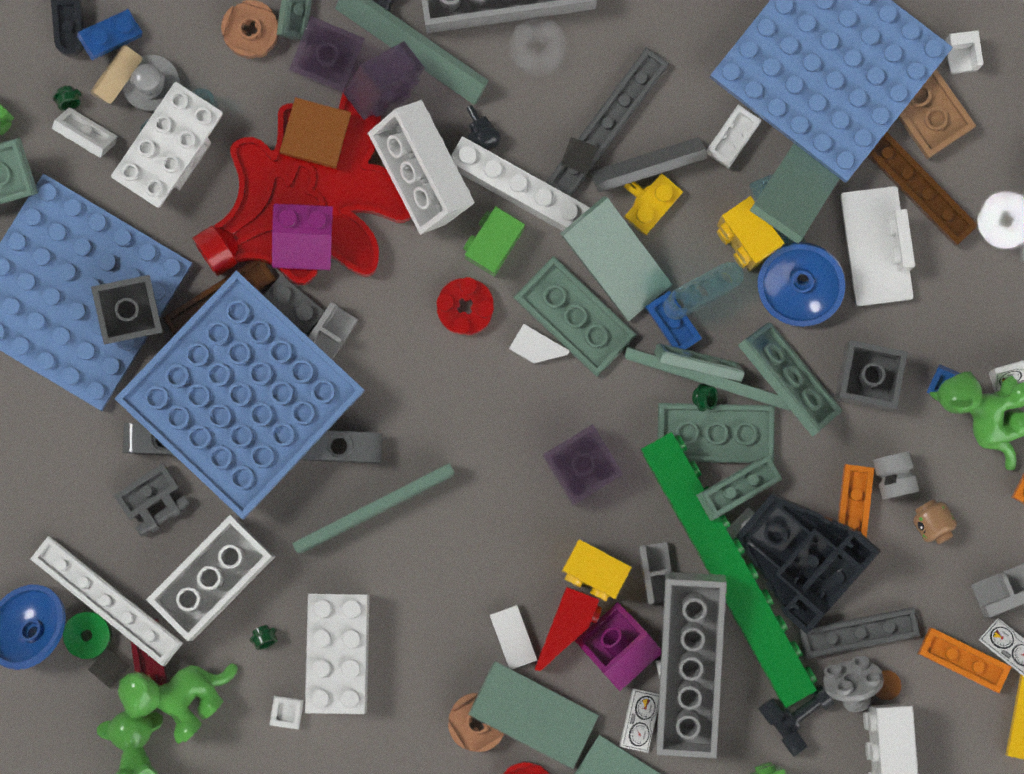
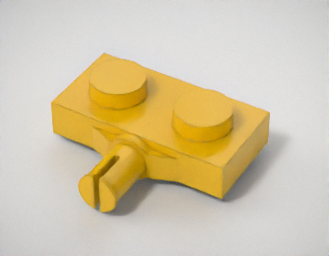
[623,173,683,236]

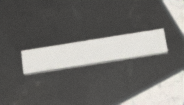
[31,536,183,666]

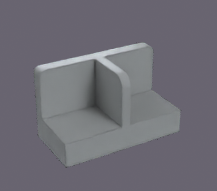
[308,301,358,360]
[638,542,673,605]
[971,564,1024,618]

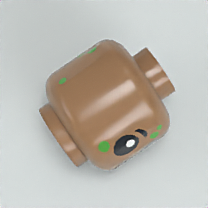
[913,499,957,545]

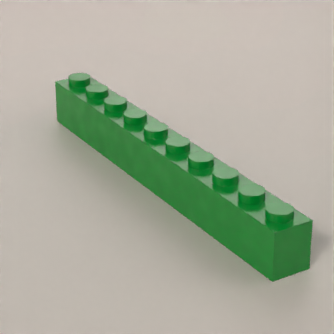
[639,432,817,708]

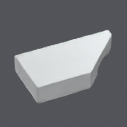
[509,324,570,364]

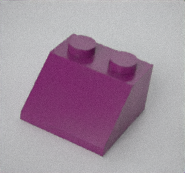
[272,204,333,271]
[575,602,661,691]

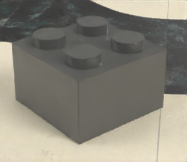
[91,275,162,345]
[834,340,908,412]

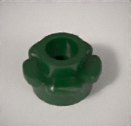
[53,86,81,111]
[692,383,718,412]
[249,625,278,650]

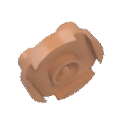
[221,0,279,59]
[448,693,504,752]

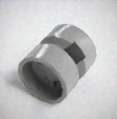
[873,451,920,500]

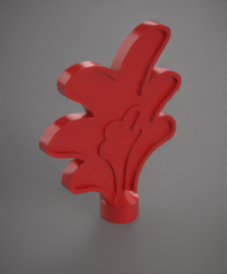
[192,86,411,285]

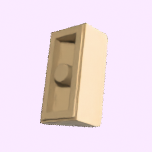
[91,46,142,104]

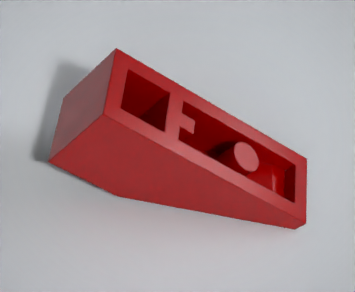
[534,587,602,672]

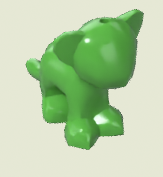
[929,371,1024,471]
[118,663,238,744]
[97,711,163,774]

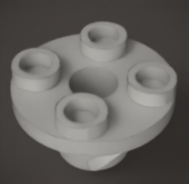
[122,55,180,112]
[823,656,884,712]

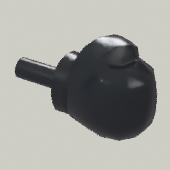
[466,105,501,150]

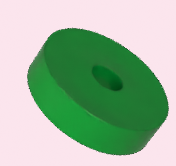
[63,612,112,659]

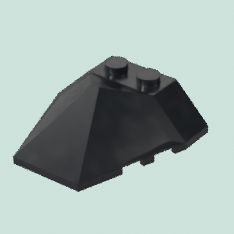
[736,493,881,634]

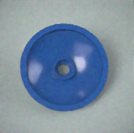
[758,242,846,327]
[0,585,66,670]

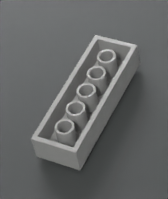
[422,0,597,33]
[656,572,726,758]

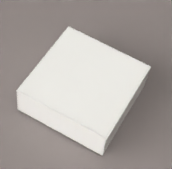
[270,695,304,730]

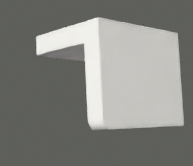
[945,30,983,74]

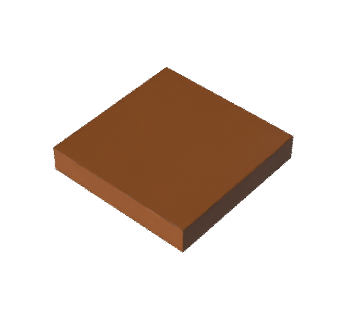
[280,97,351,169]

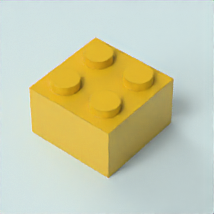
[716,196,785,272]
[561,539,632,601]

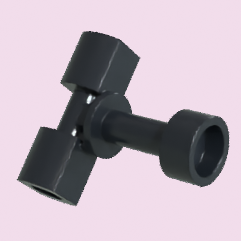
[758,685,835,757]

